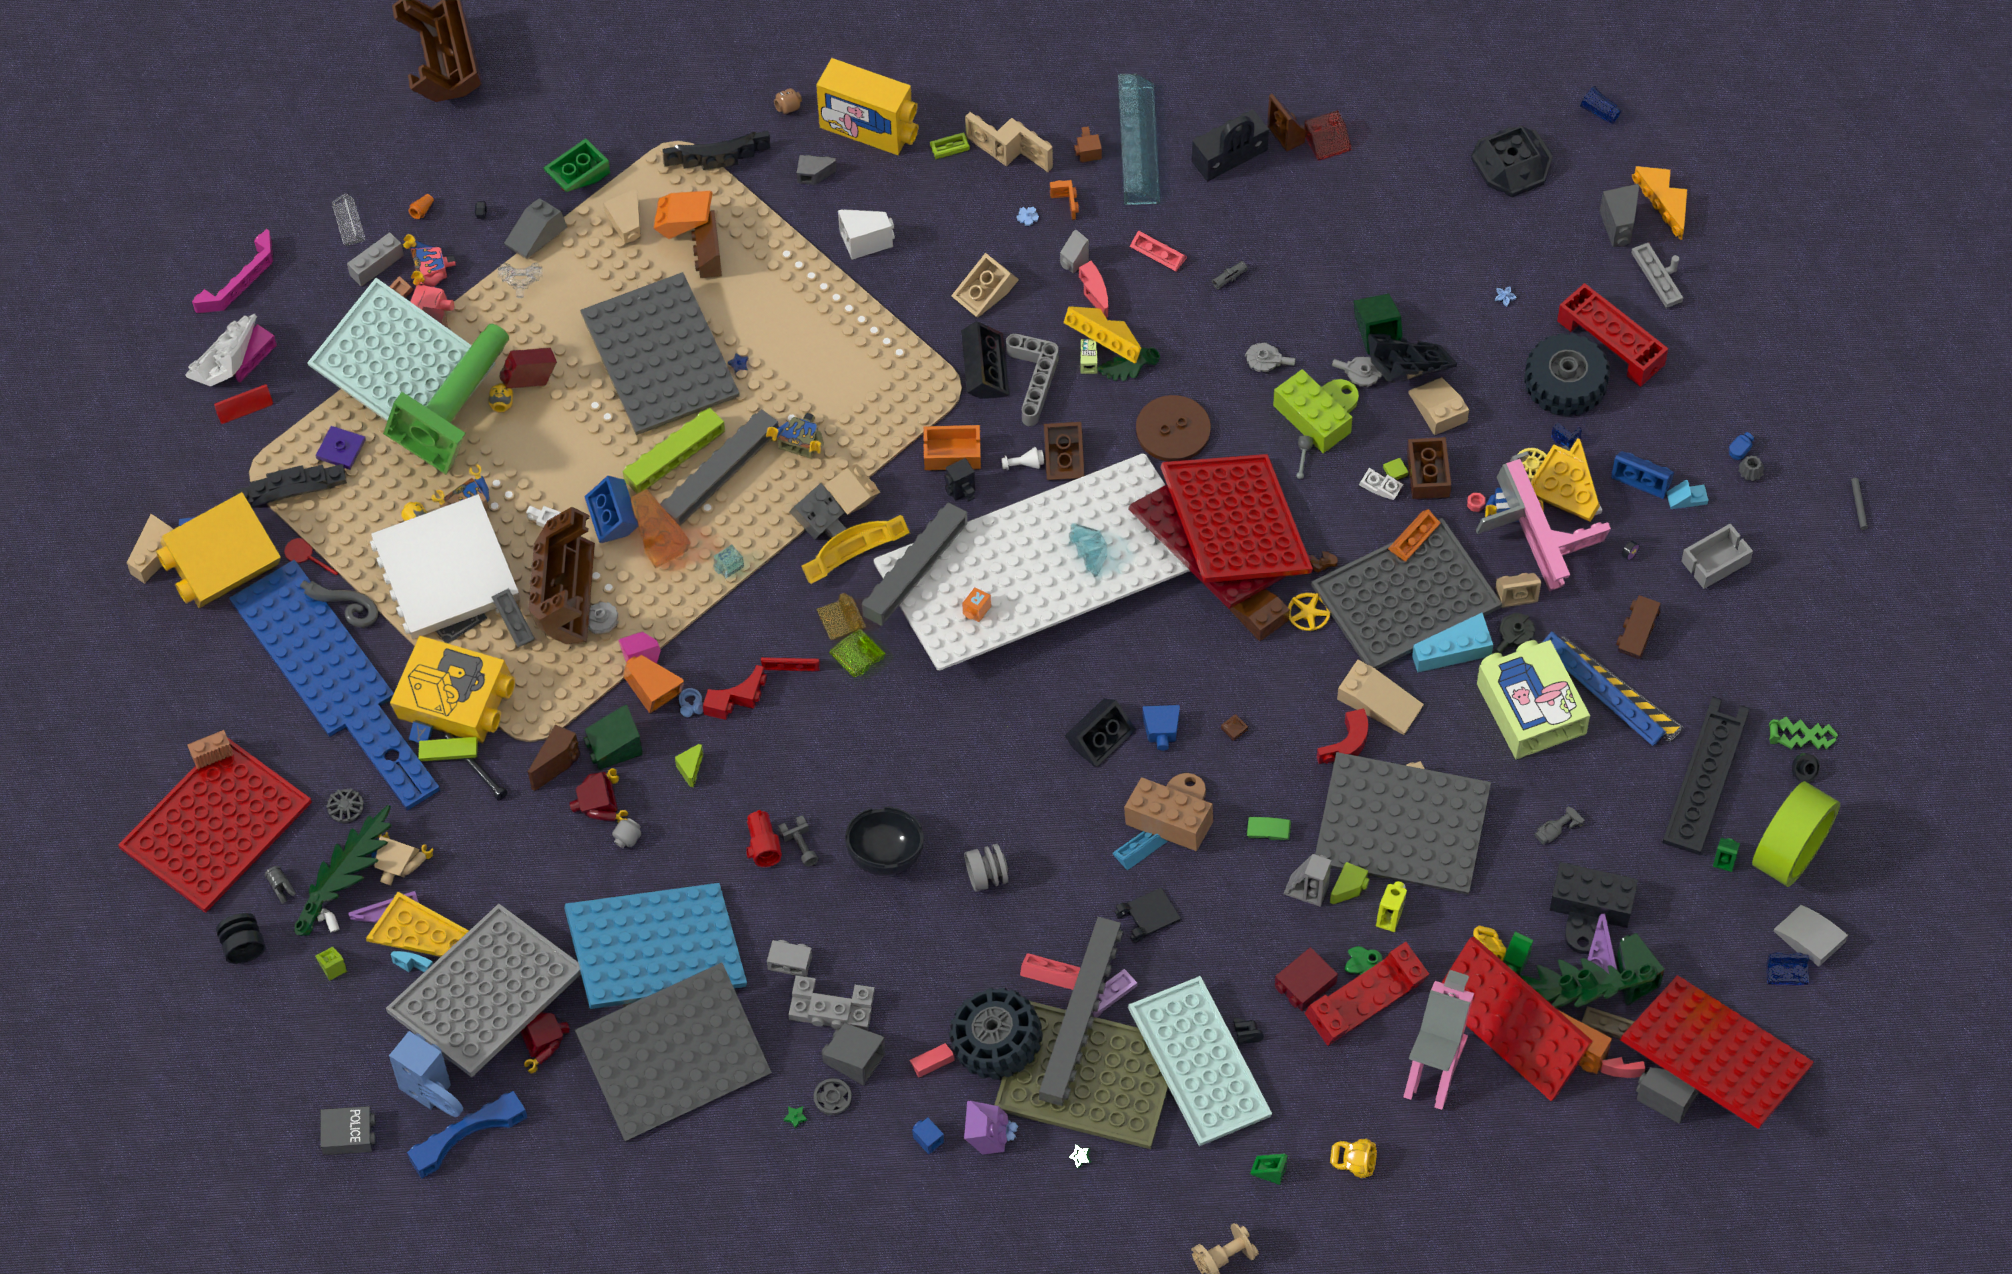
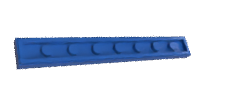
[1542,631,1667,746]

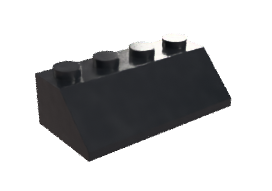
[961,321,1009,399]

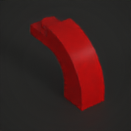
[1317,708,1368,764]

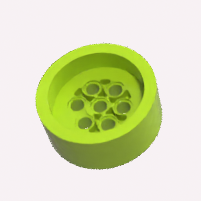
[1752,781,1840,887]

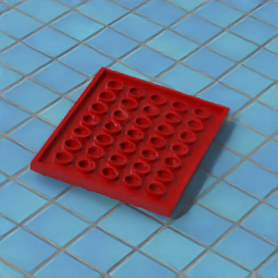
[1161,454,1313,583]
[118,737,312,913]
[1620,975,1814,1129]

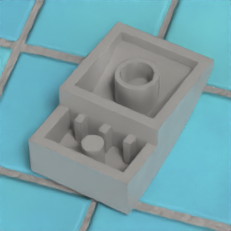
[1773,905,1848,967]

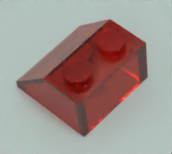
[1304,110,1351,161]

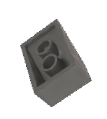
[504,198,568,259]

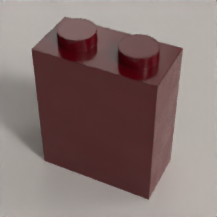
[499,348,557,389]
[1275,947,1338,1011]

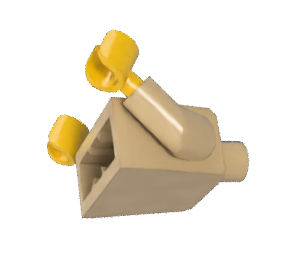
[371,832,433,886]

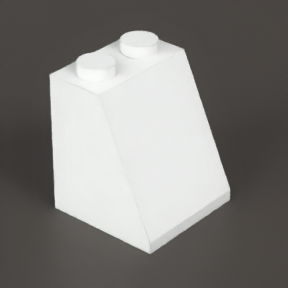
[838,210,895,259]

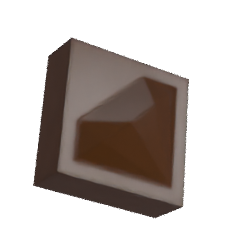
[1221,714,1248,741]

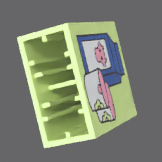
[1477,640,1590,759]

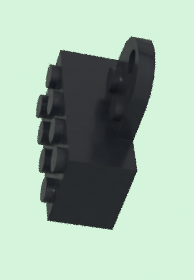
[1192,109,1269,182]
[1549,862,1638,954]

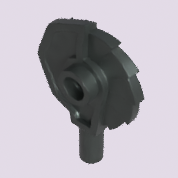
[1494,612,1535,653]

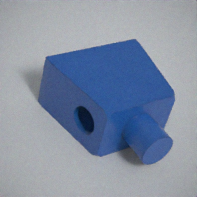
[1143,705,1180,751]

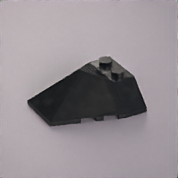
[1368,334,1457,383]

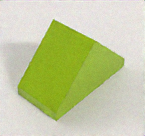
[675,744,703,788]
[315,947,347,981]

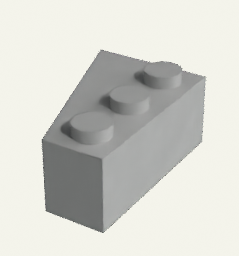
[1284,854,1331,907]

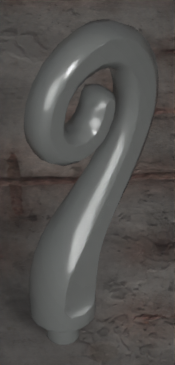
[300,580,378,628]

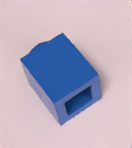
[912,1117,944,1154]

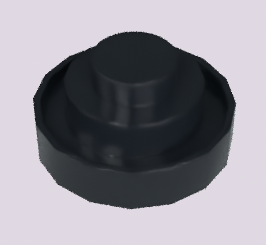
[1792,753,1820,782]

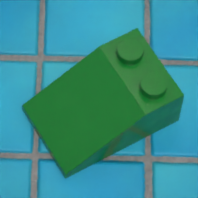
[544,139,610,192]

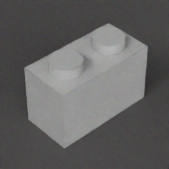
[767,940,812,977]

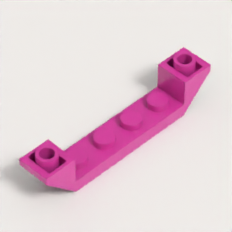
[192,229,273,313]

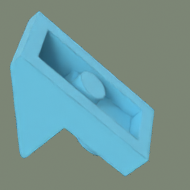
[1666,480,1708,509]

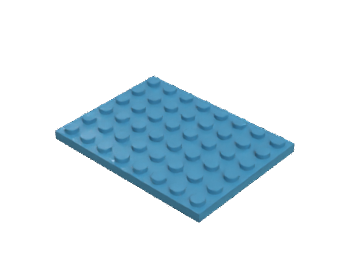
[564,883,747,1009]

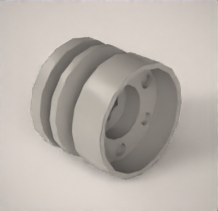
[964,844,1008,892]

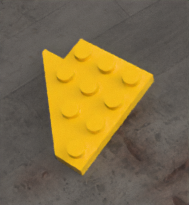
[1531,438,1600,522]

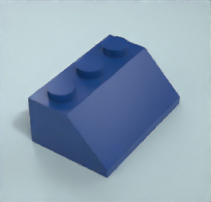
[1611,451,1674,499]
[584,476,640,543]

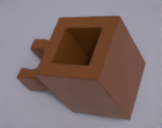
[1074,126,1102,163]

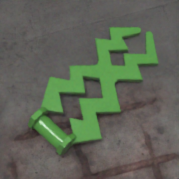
[1769,716,1838,749]

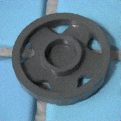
[814,1078,852,1115]

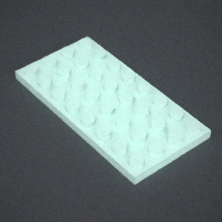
[1128,976,1272,1146]

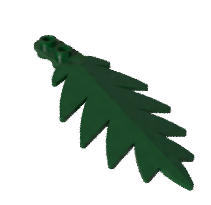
[295,805,392,936]
[1519,958,1658,1008]

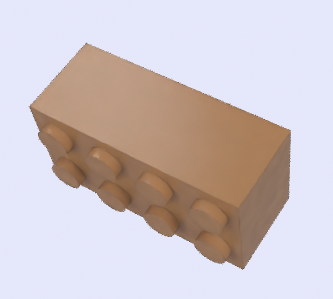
[1124,773,1213,851]

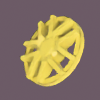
[1518,448,1547,481]

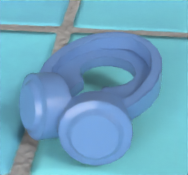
[679,688,704,717]

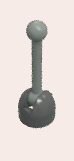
[1296,435,1313,479]

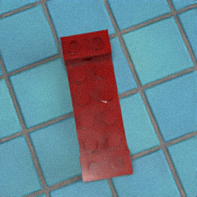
[1557,283,1668,387]
[1304,942,1429,1046]

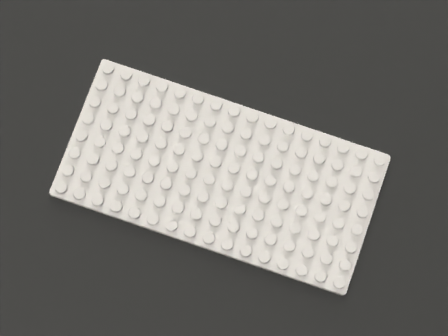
[874,454,1190,670]

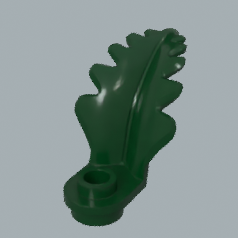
[1097,347,1160,381]

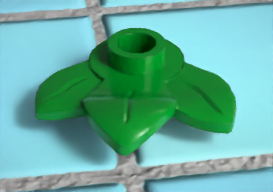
[1345,946,1382,975]

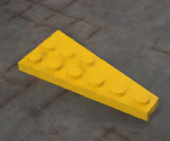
[366,892,469,957]

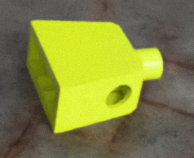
[1376,881,1407,932]

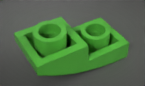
[1247,817,1291,840]

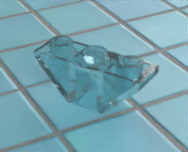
[1069,523,1107,577]

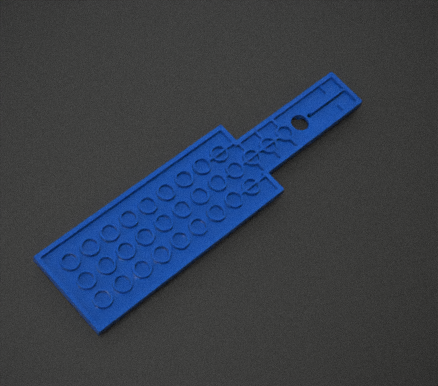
[229,560,440,810]

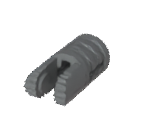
[265,866,296,904]

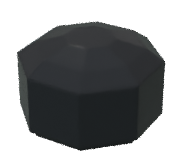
[474,201,487,219]

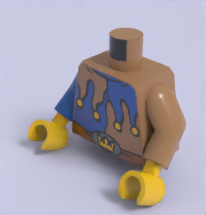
[431,464,490,516]

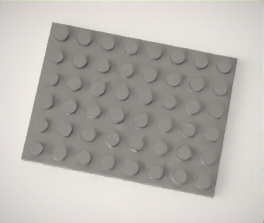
[386,904,581,1077]

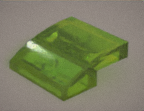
[829,629,886,678]

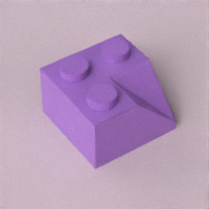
[964,1101,1008,1154]

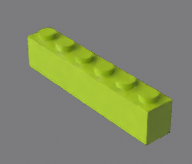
[623,408,725,495]

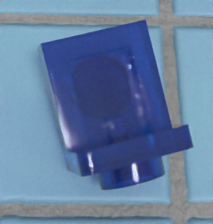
[1551,422,1582,449]

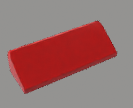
[214,384,273,424]
[761,657,820,671]

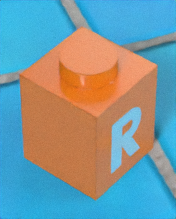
[962,587,991,622]

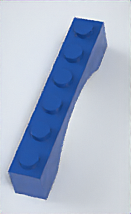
[407,1091,527,1179]

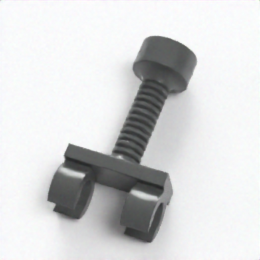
[778,815,818,867]

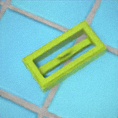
[930,133,970,159]

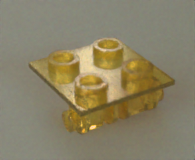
[816,593,866,640]

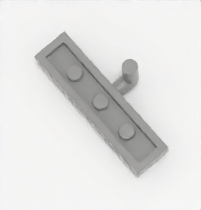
[1631,243,1683,308]

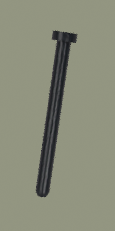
[444,732,508,801]

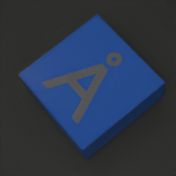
[409,720,433,743]

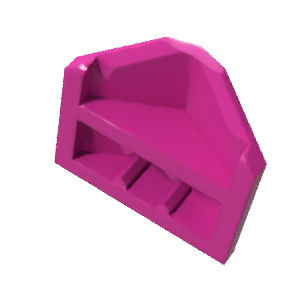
[618,631,661,664]

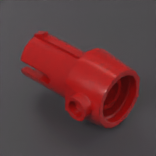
[746,810,782,867]

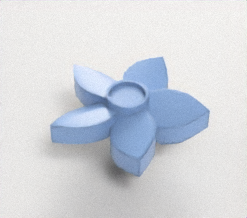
[1495,287,1517,307]

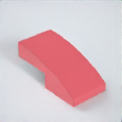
[1600,1057,1645,1078]

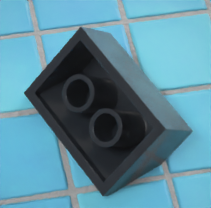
[1064,698,1136,767]

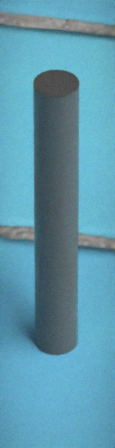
[1851,478,1868,530]

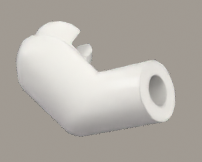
[317,908,340,933]

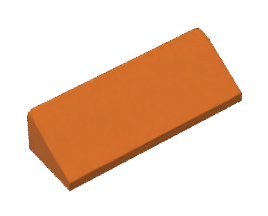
[1388,509,1440,561]

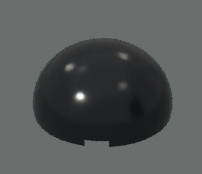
[845,807,924,876]

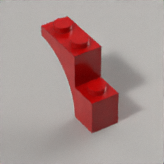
[703,665,767,720]

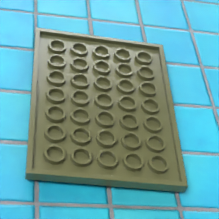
[994,1001,1168,1149]

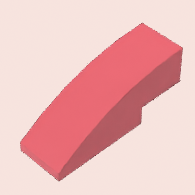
[1079,261,1108,318]

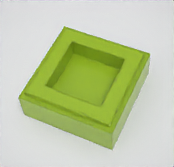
[1383,458,1408,480]

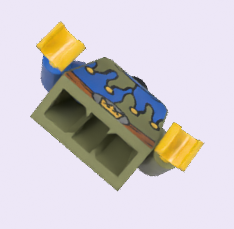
[766,413,824,459]

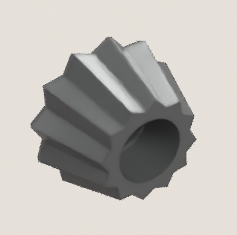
[1738,455,1764,481]

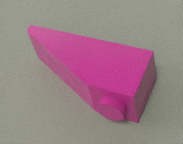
[235,324,277,382]

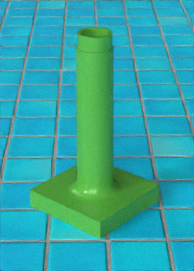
[383,324,509,474]

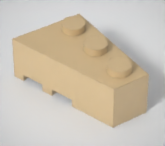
[127,514,173,584]

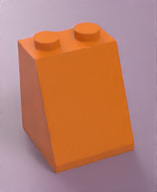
[623,655,684,713]

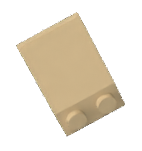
[952,253,1019,318]
[1409,377,1469,436]

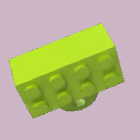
[1273,369,1359,453]

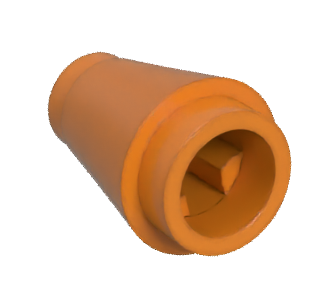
[408,194,434,219]

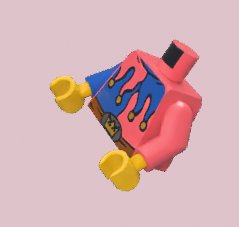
[403,234,456,287]

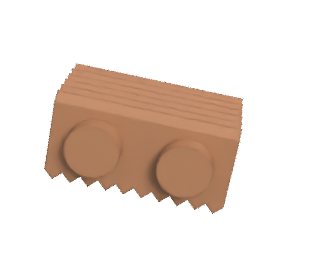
[187,730,233,769]

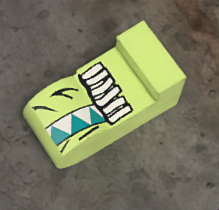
[1081,339,1097,374]

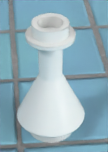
[1001,447,1044,470]

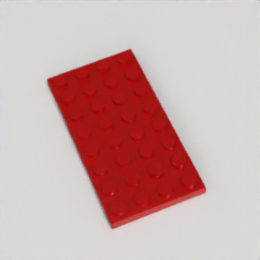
[1442,936,1593,1101]

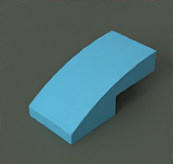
[391,951,433,972]

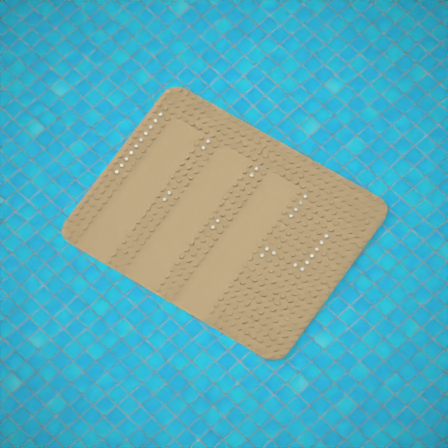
[249,141,962,742]

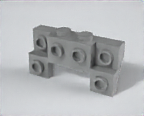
[789,976,875,1031]

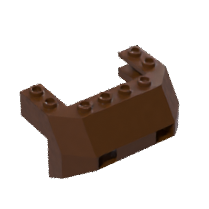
[392,0,482,102]
[528,507,595,644]

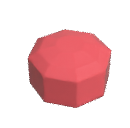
[1467,493,1485,512]

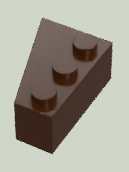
[1616,595,1661,660]

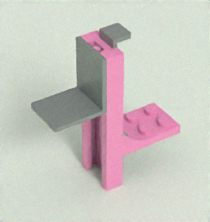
[1476,451,1611,591]
[1404,970,1474,1110]

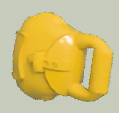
[1473,925,1506,961]
[1330,1139,1377,1178]

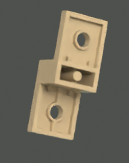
[965,112,1053,172]

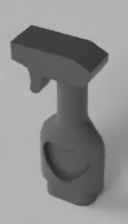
[1534,806,1585,845]

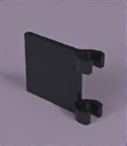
[1114,888,1181,943]

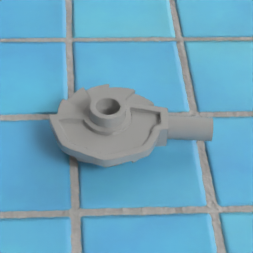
[1245,343,1295,372]
[1332,357,1382,387]
[588,602,619,634]

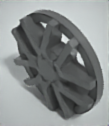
[327,788,364,823]

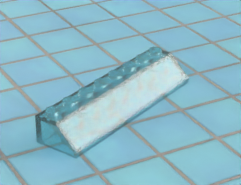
[1118,74,1160,205]

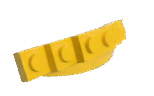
[802,515,910,584]

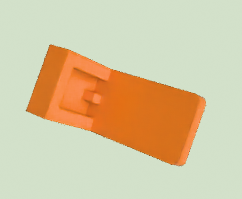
[1050,180,1079,220]

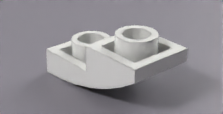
[1359,468,1403,500]

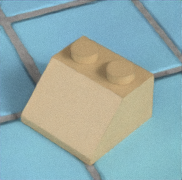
[824,464,880,515]
[1495,573,1541,608]

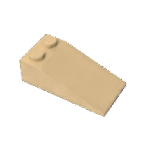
[1337,660,1424,735]

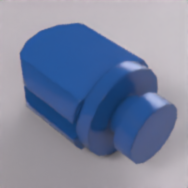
[1729,432,1754,460]

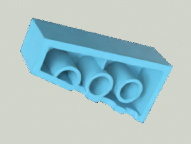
[1412,613,1493,673]

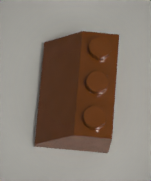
[691,210,722,278]

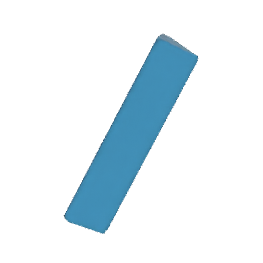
[1113,831,1168,870]

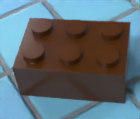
[1407,437,1451,499]

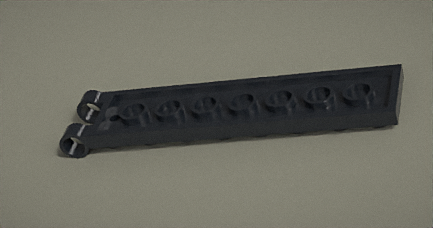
[1662,696,1750,855]

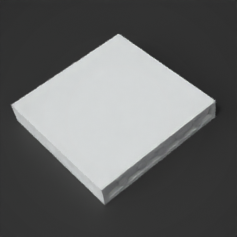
[370,494,520,640]

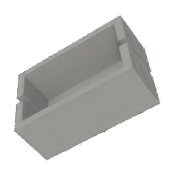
[1681,524,1753,589]

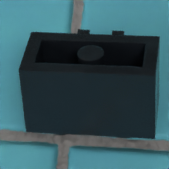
[944,458,975,502]

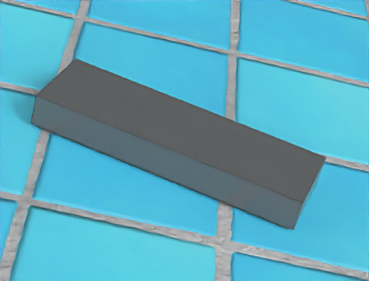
[491,588,535,648]

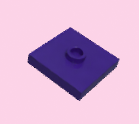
[315,426,366,470]

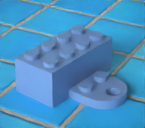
[389,1031,463,1117]

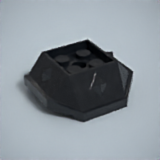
[1471,126,1553,197]

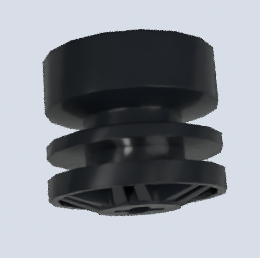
[216,913,266,964]

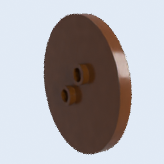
[1136,395,1211,462]

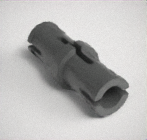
[1212,261,1248,290]

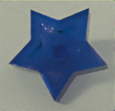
[728,353,749,373]

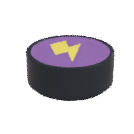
[1622,541,1639,560]

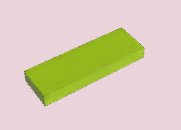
[419,737,478,761]

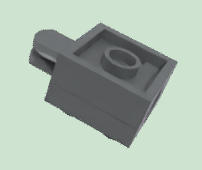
[790,483,847,540]

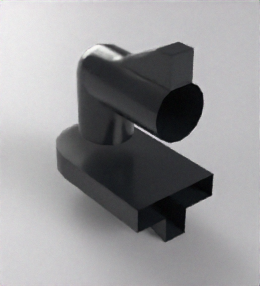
[1234,1018,1264,1045]

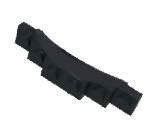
[662,131,770,170]
[233,464,347,507]

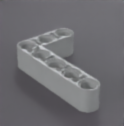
[1006,334,1059,426]

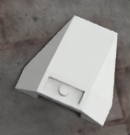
[185,314,257,386]

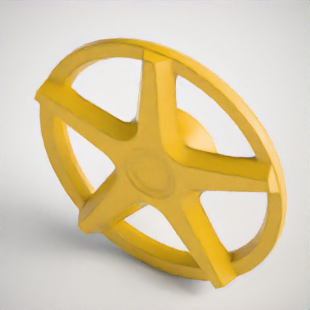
[1288,593,1330,631]

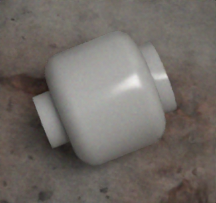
[612,818,642,848]

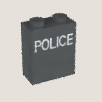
[321,1106,376,1155]

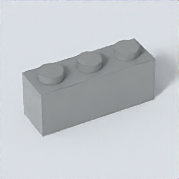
[347,232,404,287]

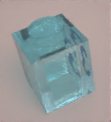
[713,544,744,579]

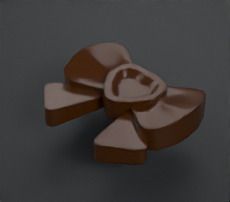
[1310,551,1338,572]

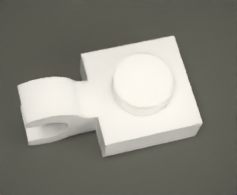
[526,506,561,527]

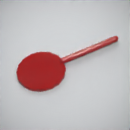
[284,538,338,575]

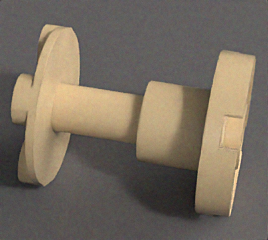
[1191,1223,1259,1274]

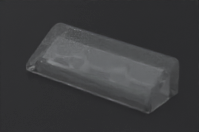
[331,193,365,246]

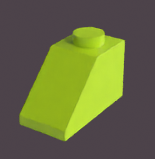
[1330,862,1370,904]

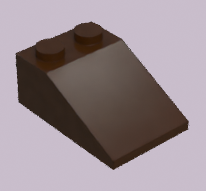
[1267,94,1306,152]
[1044,422,1084,480]
[1229,589,1290,642]
[528,725,580,791]

